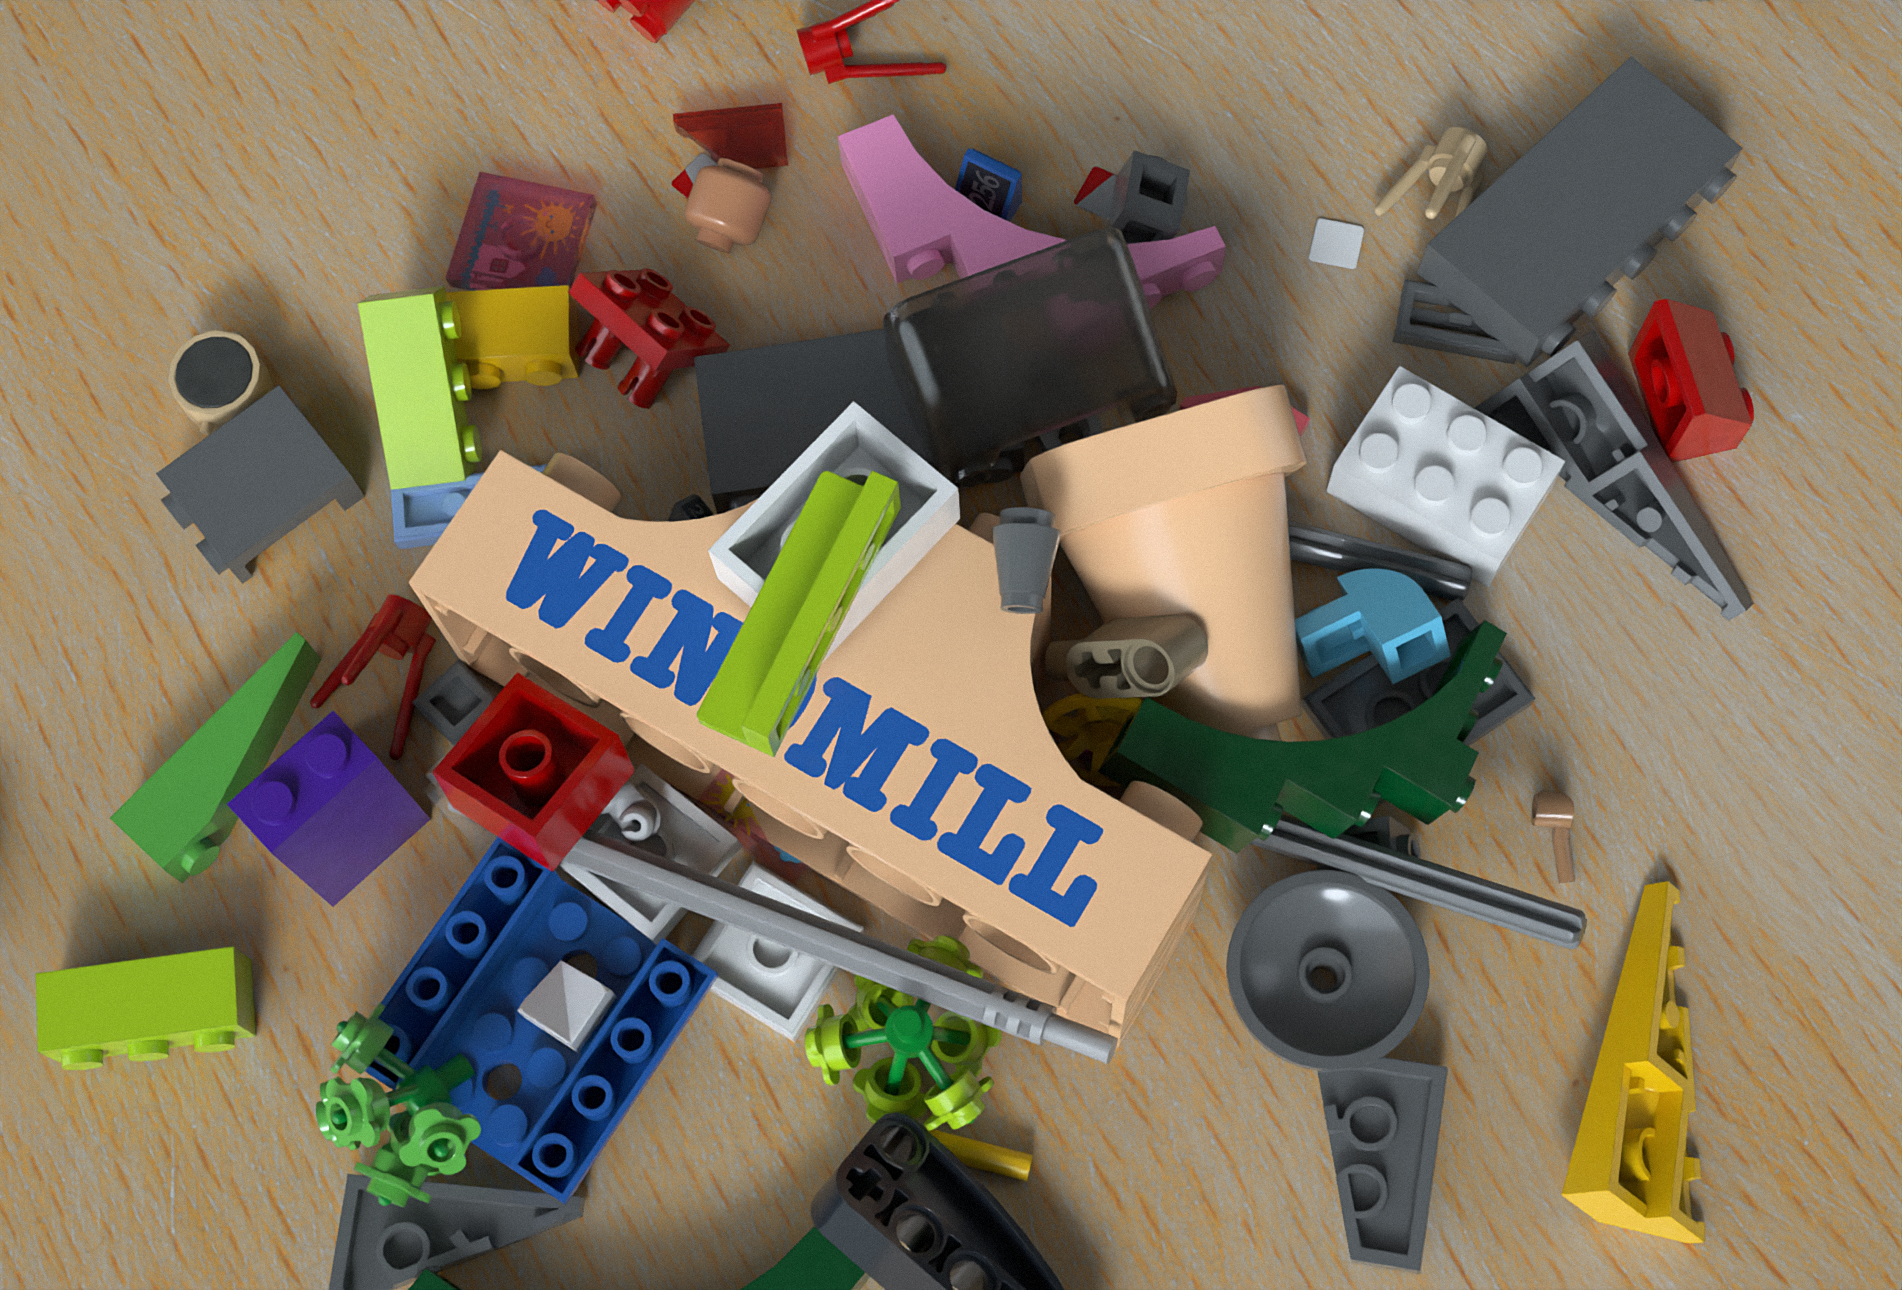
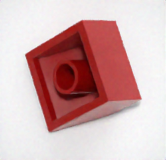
[1628,298,1754,463]

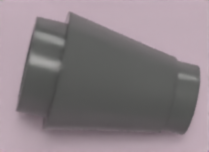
[992,507,1062,614]

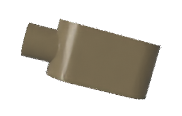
[1045,615,1208,699]

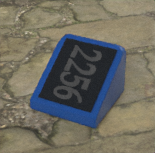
[955,148,1022,222]

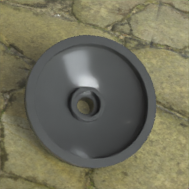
[1226,870,1430,1072]

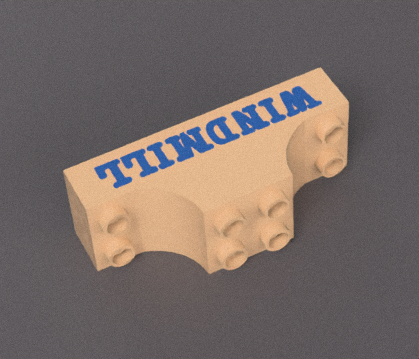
[408,450,1212,1049]

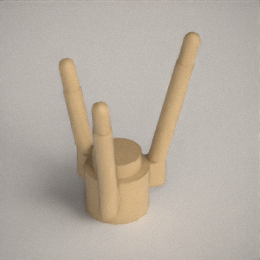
[1374,127,1488,219]

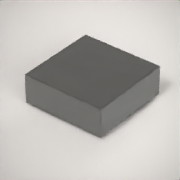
[412,659,496,746]

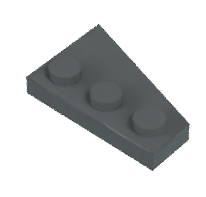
[1317,1057,1448,1274]

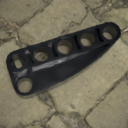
[811,1112,1065,1290]

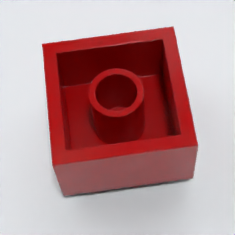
[432,672,635,872]

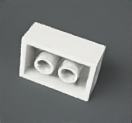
[1326,366,1565,588]
[708,401,960,663]

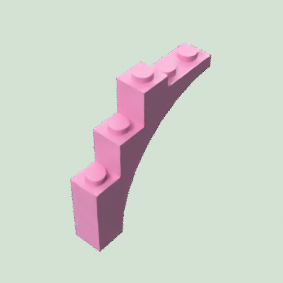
[838,114,1226,360]

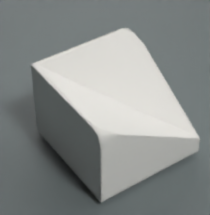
[517,961,617,1053]

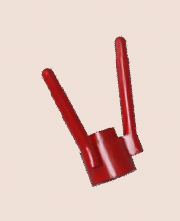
[796,0,947,84]
[310,594,437,760]

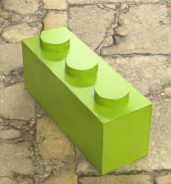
[358,286,482,490]
[35,946,256,1070]

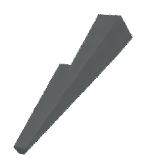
[1474,330,1754,621]

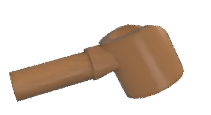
[1531,790,1575,883]

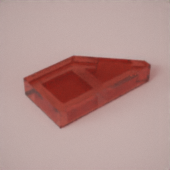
[673,103,788,169]

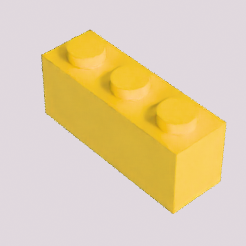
[446,285,579,389]

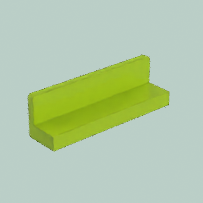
[697,471,901,757]

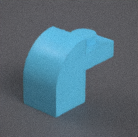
[1295,568,1451,684]

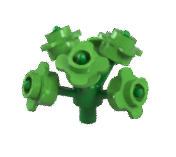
[316,1002,481,1207]

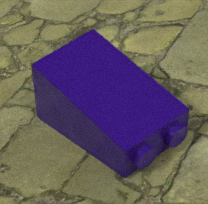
[227,711,431,907]

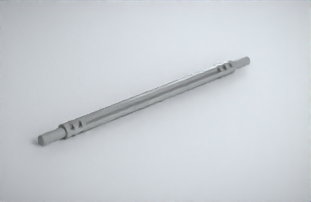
[447,800,1118,1064]

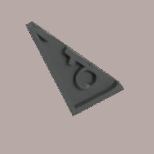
[329,1174,585,1290]

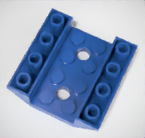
[365,836,719,1205]

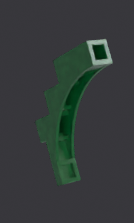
[1098,620,1507,854]

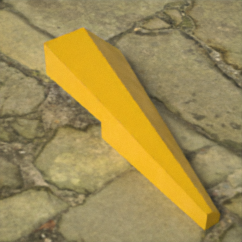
[1561,881,1705,1243]

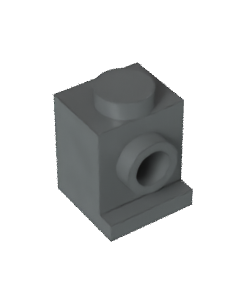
[1101,150,1190,245]

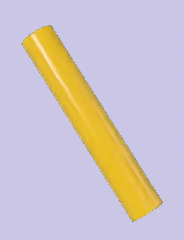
[925,1127,1033,1181]

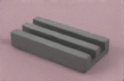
[1393,279,1516,364]

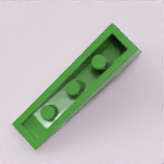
[110,632,321,883]

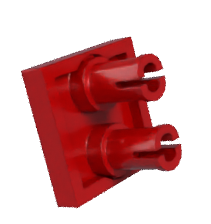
[568,268,730,409]

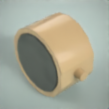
[168,330,274,435]

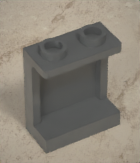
[156,385,365,584]

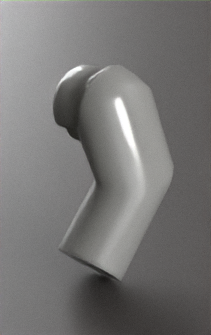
[600,780,660,841]

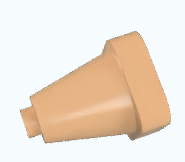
[1019,385,1308,741]

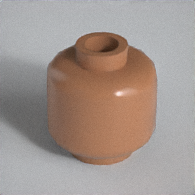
[684,158,771,254]

